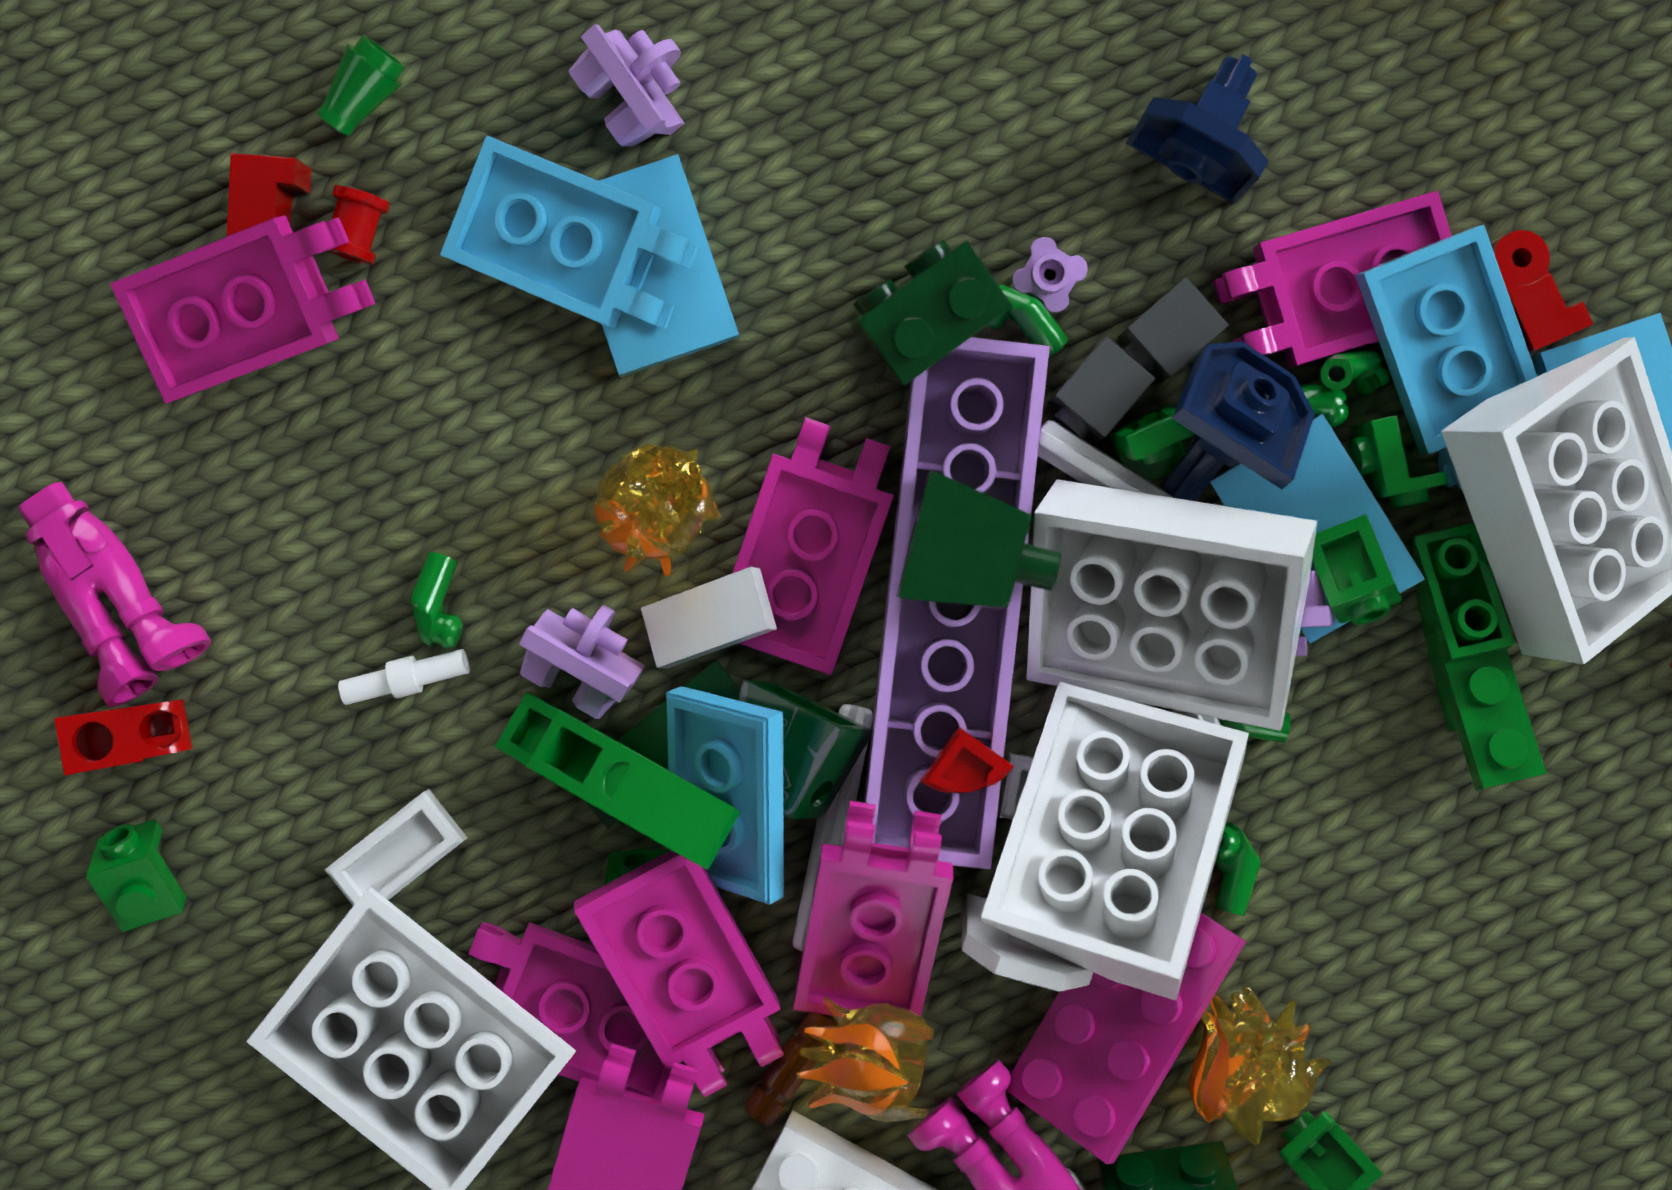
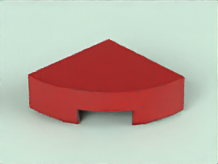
[920,726,1014,793]

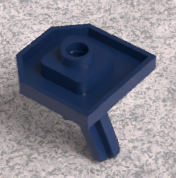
[1126,54,1269,204]
[1163,341,1315,501]

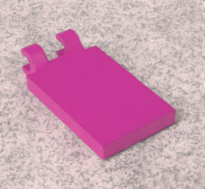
[1213,190,1452,369]
[110,215,376,404]
[733,417,894,676]
[793,801,953,1028]
[574,850,784,1097]
[468,921,672,1100]
[548,1043,705,1190]

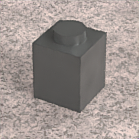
[1118,277,1229,384]
[1048,336,1155,443]

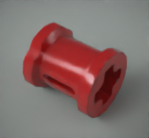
[325,185,391,265]

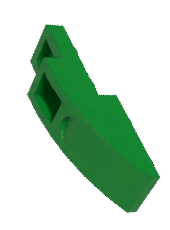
[1410,523,1547,791]
[494,692,741,870]

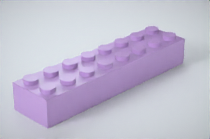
[864,337,1050,869]

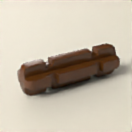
[745,1012,837,1126]

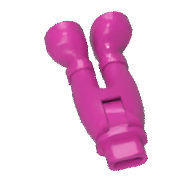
[18,482,212,707]
[907,1059,1080,1190]

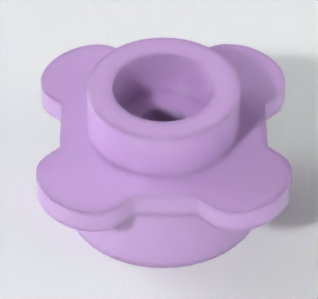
[1012,237,1088,313]

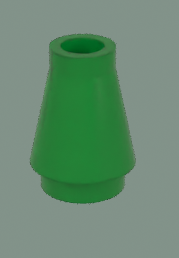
[317,35,406,136]

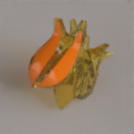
[594,444,720,576]
[1188,985,1332,1146]
[796,996,934,1122]

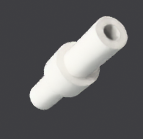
[338,649,470,705]

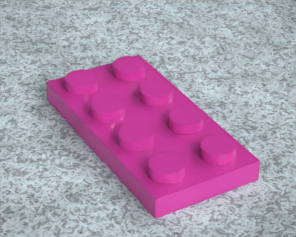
[1006,912,1246,1164]

